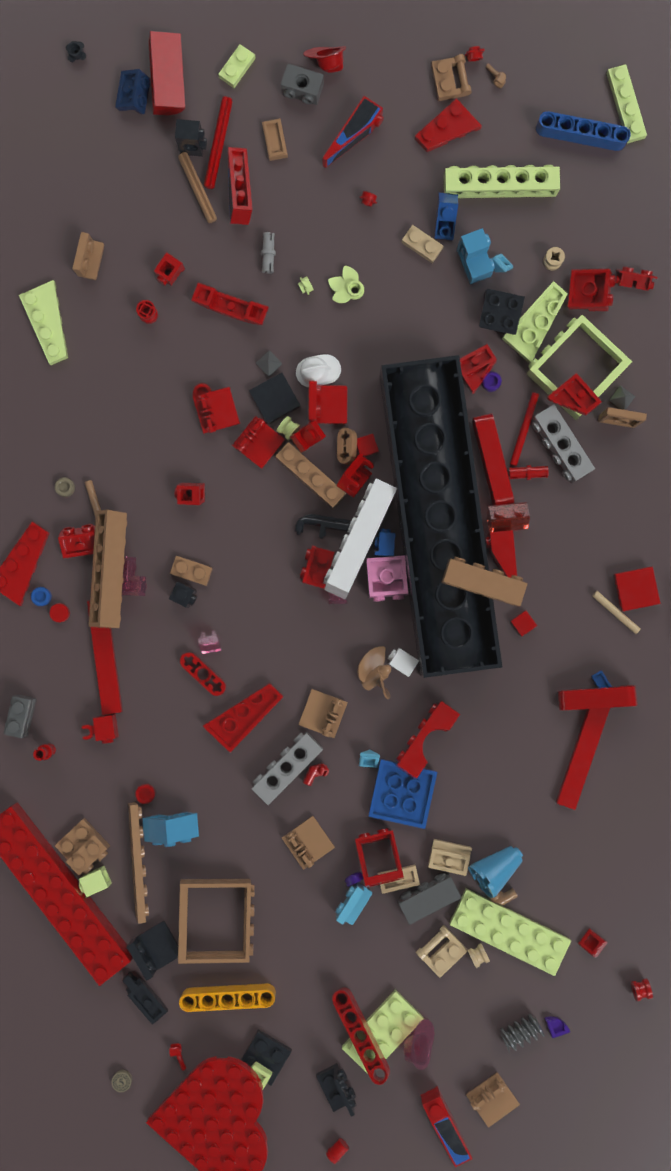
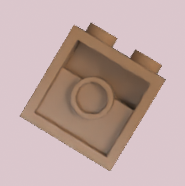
[55,818,110,876]

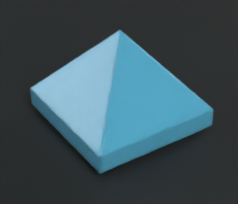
[493,254,513,272]
[359,750,380,768]

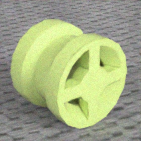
[276,416,300,440]

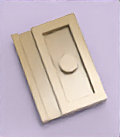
[428,839,472,876]

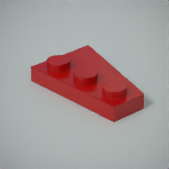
[414,98,482,152]

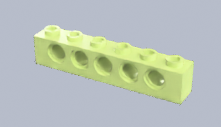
[443,165,560,198]

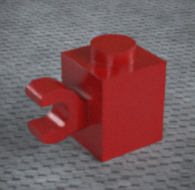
[82,714,119,744]

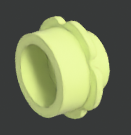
[298,276,314,295]

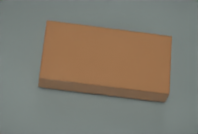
[262,119,288,161]

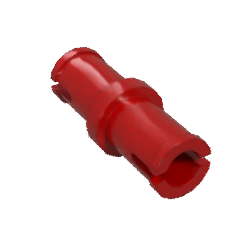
[509,465,549,480]
[33,744,56,761]

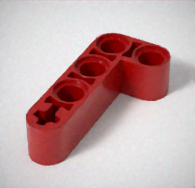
[558,685,638,710]

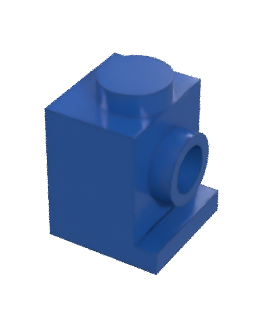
[374,529,395,557]

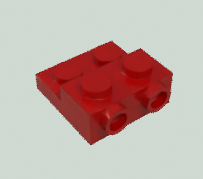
[568,269,615,311]

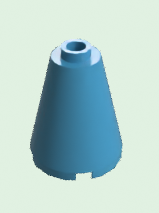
[468,846,523,898]

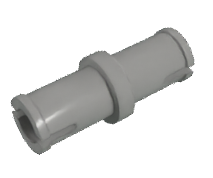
[261,232,276,274]

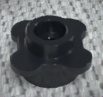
[66,41,86,62]

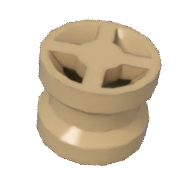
[543,247,565,271]
[468,943,490,968]

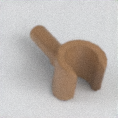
[486,63,506,88]

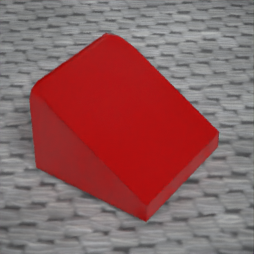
[578,928,608,958]

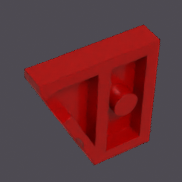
[460,344,497,394]
[547,373,602,416]

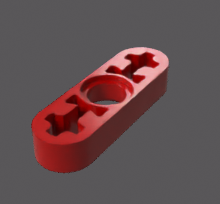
[180,652,226,696]

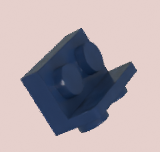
[115,69,150,115]

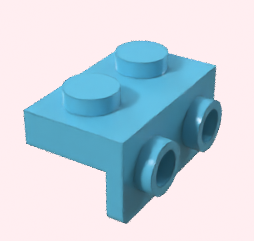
[335,882,372,925]

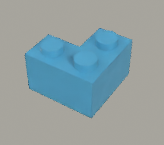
[457,228,495,284]
[142,812,199,847]

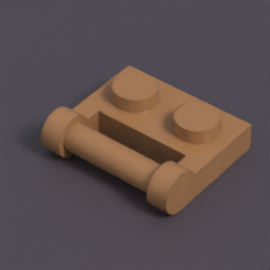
[431,54,472,101]

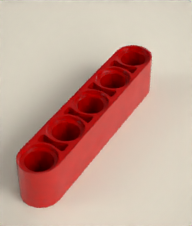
[472,413,514,508]
[332,987,390,1085]

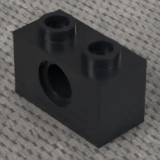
[175,119,207,157]

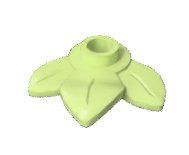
[328,266,364,303]

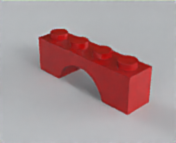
[396,701,460,779]

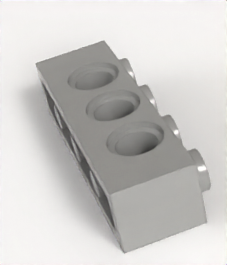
[532,404,595,483]
[252,732,323,805]

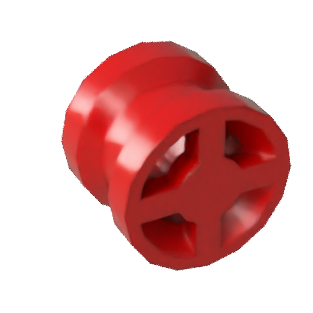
[631,978,653,1001]

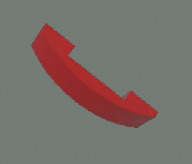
[191,283,269,325]

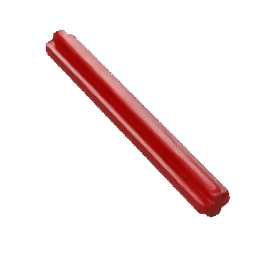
[204,96,232,189]

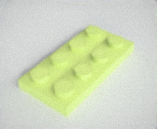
[342,989,424,1074]

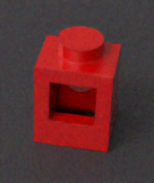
[154,252,185,286]
[174,483,205,505]

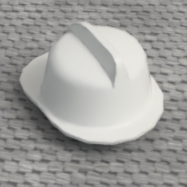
[296,354,341,387]

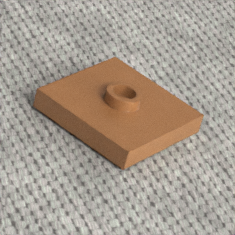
[598,407,647,428]

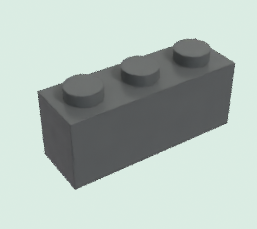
[398,873,461,925]

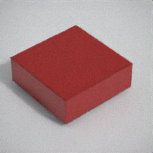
[357,433,379,457]
[510,610,537,637]

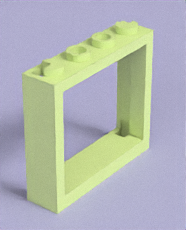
[527,315,632,420]

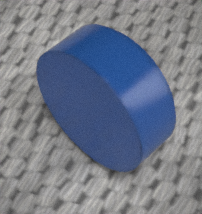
[31,587,52,606]

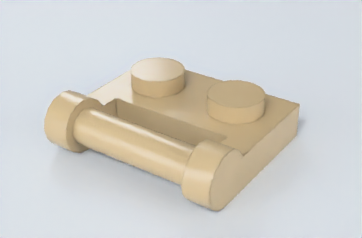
[416,925,468,978]

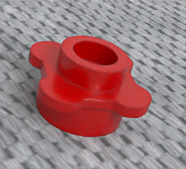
[465,46,485,62]

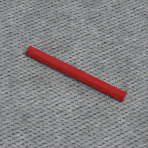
[509,392,539,467]

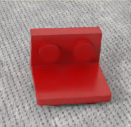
[309,381,347,424]

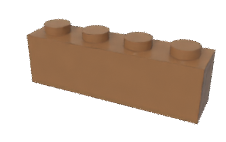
[276,442,346,510]
[441,557,528,607]

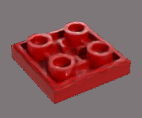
[614,566,661,612]

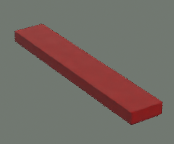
[87,601,123,715]
[556,708,610,810]

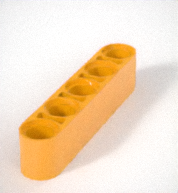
[179,983,276,1012]

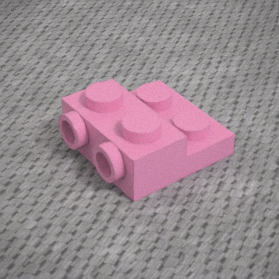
[366,555,408,602]

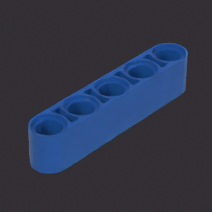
[536,111,631,151]

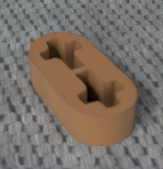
[337,428,357,465]

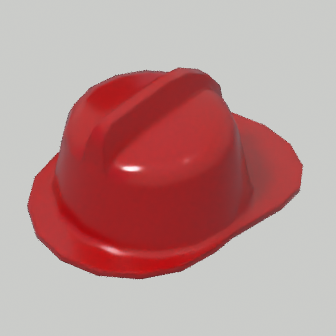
[303,46,346,73]

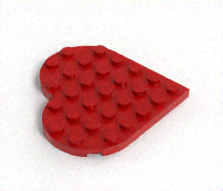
[146,1056,268,1171]

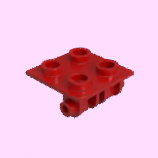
[193,386,240,434]
[232,416,285,469]

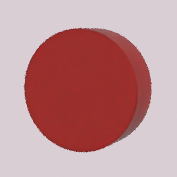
[193,383,212,396]
[49,603,70,623]
[135,784,156,804]

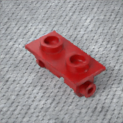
[615,266,658,291]

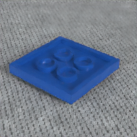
[368,759,437,829]

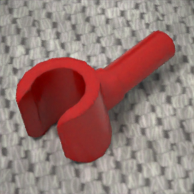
[169,1043,186,1071]

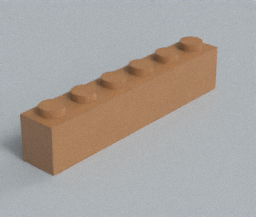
[89,510,127,628]

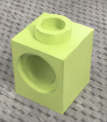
[79,866,112,897]

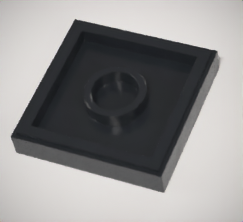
[249,373,301,424]

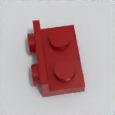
[58,524,95,558]
[300,545,335,589]

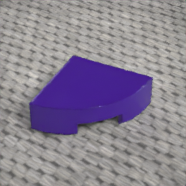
[545,1017,570,1039]

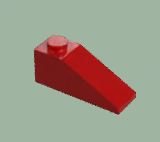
[485,530,517,578]

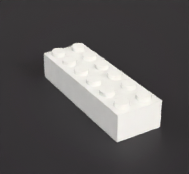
[323,479,397,599]

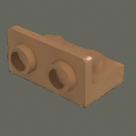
[72,232,105,280]

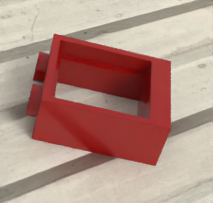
[355,828,404,888]

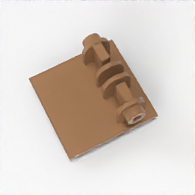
[299,689,348,738]
[282,816,335,870]
[466,1072,520,1128]

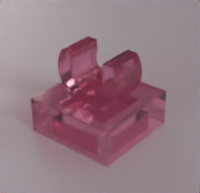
[198,630,221,654]

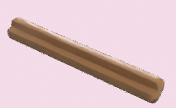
[178,152,217,223]

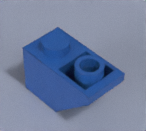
[435,193,458,240]

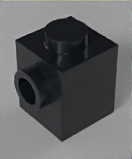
[169,582,197,608]

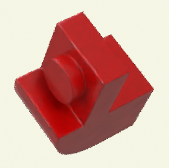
[290,420,326,453]

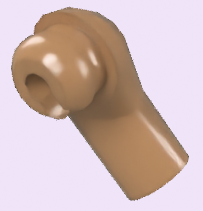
[489,888,518,905]

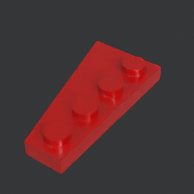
[0,522,49,606]
[203,683,284,753]

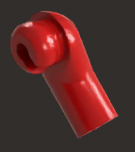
[303,763,329,786]

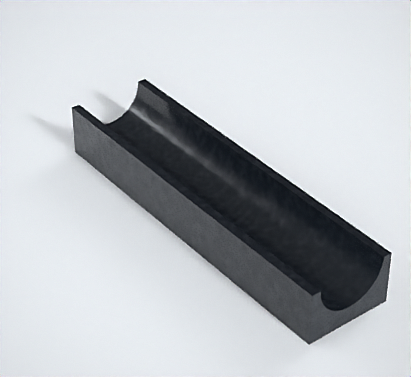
[379,355,502,678]

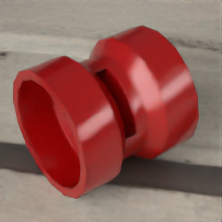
[136,300,158,324]

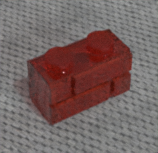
[487,502,530,532]

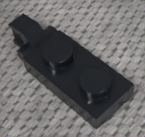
[122,972,169,1025]

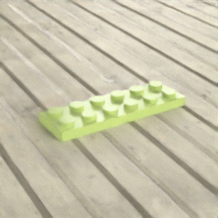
[449,888,571,976]

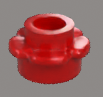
[359,191,377,207]

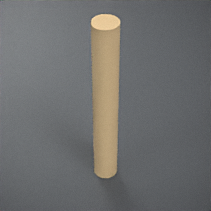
[592,591,641,634]

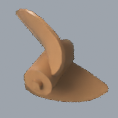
[357,646,391,699]

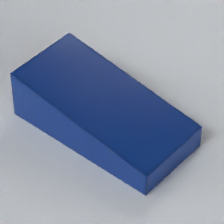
[591,670,612,688]

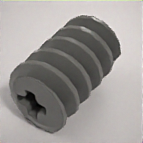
[500,1014,545,1053]

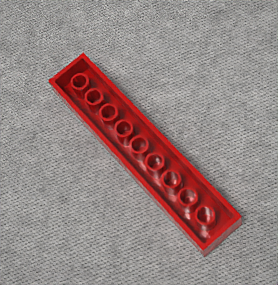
[0,802,133,986]

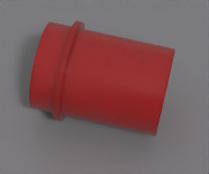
[326,1138,349,1164]

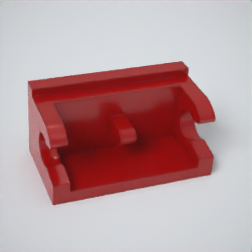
[336,453,374,498]

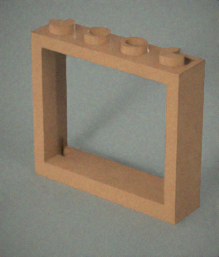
[178,879,255,964]

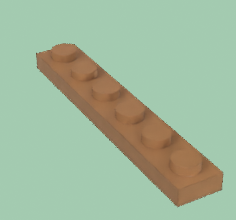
[128,802,149,924]

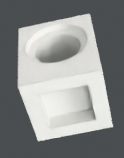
[388,648,419,677]

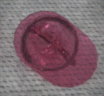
[404,1019,435,1070]

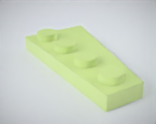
[19,280,68,365]
[502,281,568,363]

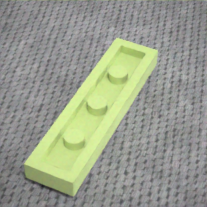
[606,64,647,143]

